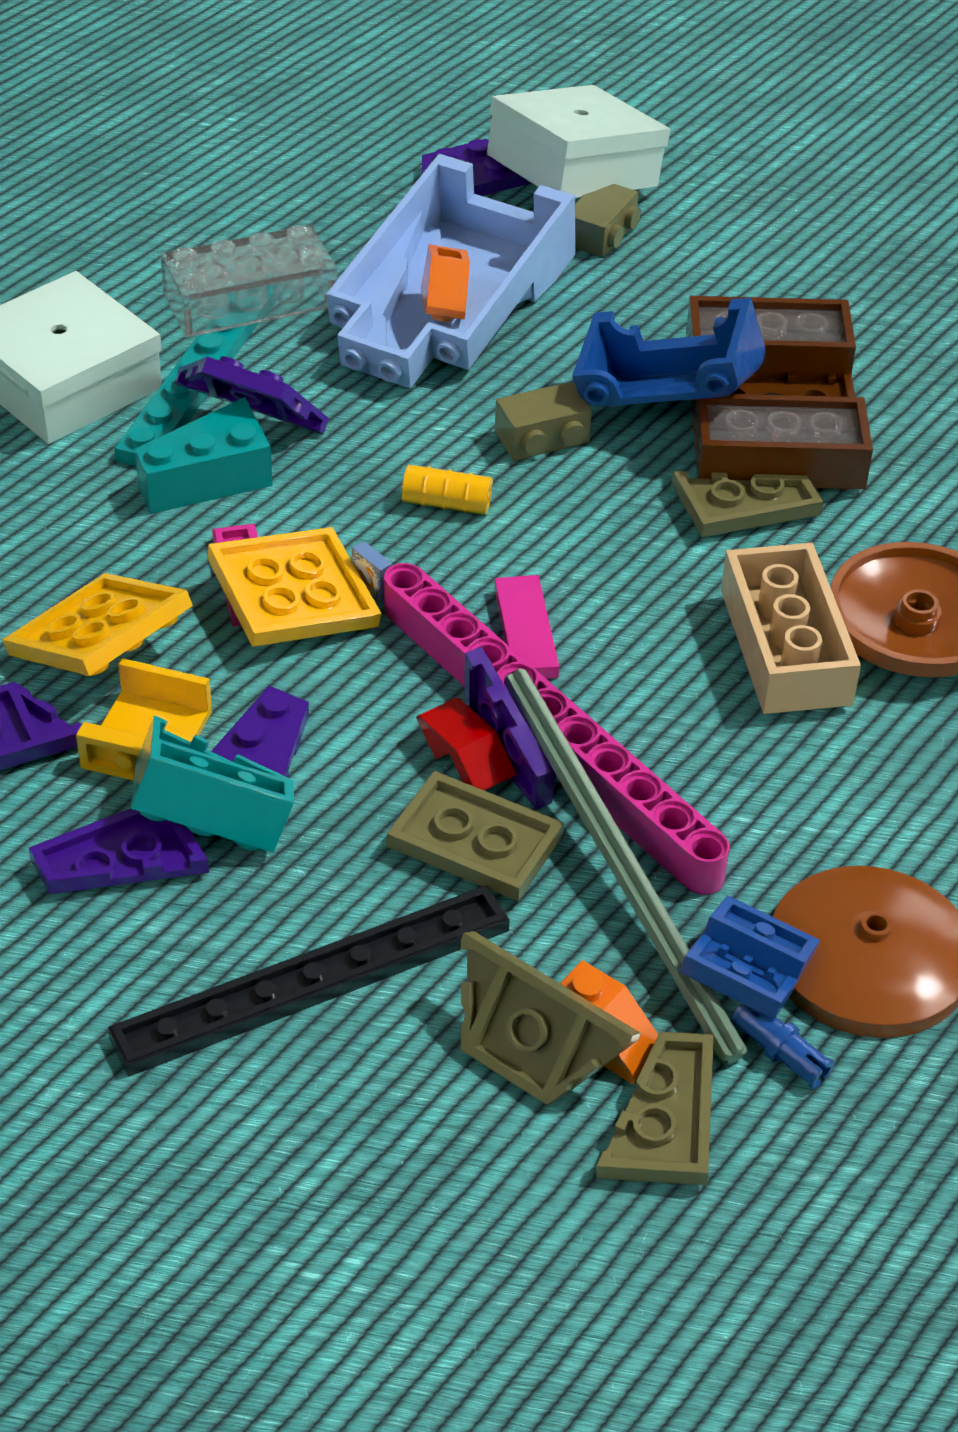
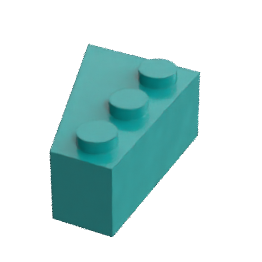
[135,397,273,514]
[131,715,294,853]

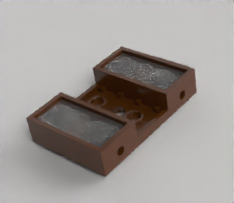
[686,295,873,490]

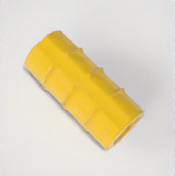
[402,464,493,515]

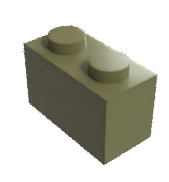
[575,184,641,258]
[495,381,592,461]

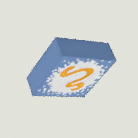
[351,541,392,603]

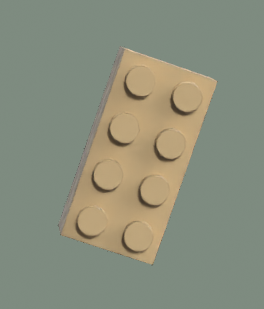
[721,542,861,714]

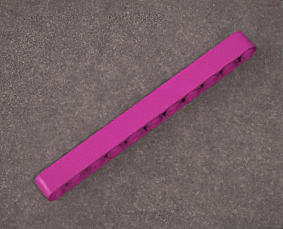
[384,563,730,895]

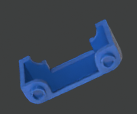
[572,297,766,407]

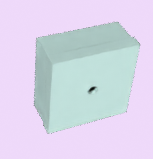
[487,85,670,198]
[0,271,162,444]

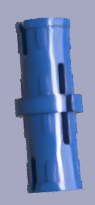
[731,1004,835,1089]

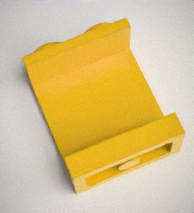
[76,658,212,781]

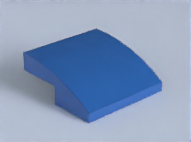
[679,895,820,1019]

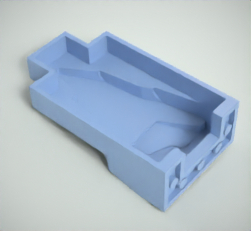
[326,154,575,389]

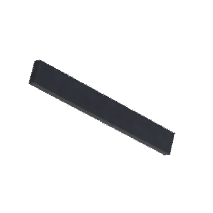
[108,885,510,1077]

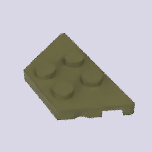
[461,931,641,1105]

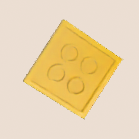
[207,527,382,647]
[2,573,193,676]

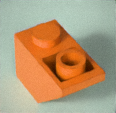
[420,244,470,322]

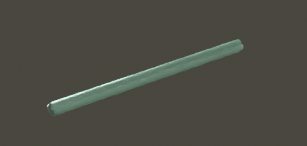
[504,669,747,1065]

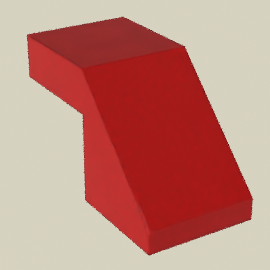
[416,697,516,790]

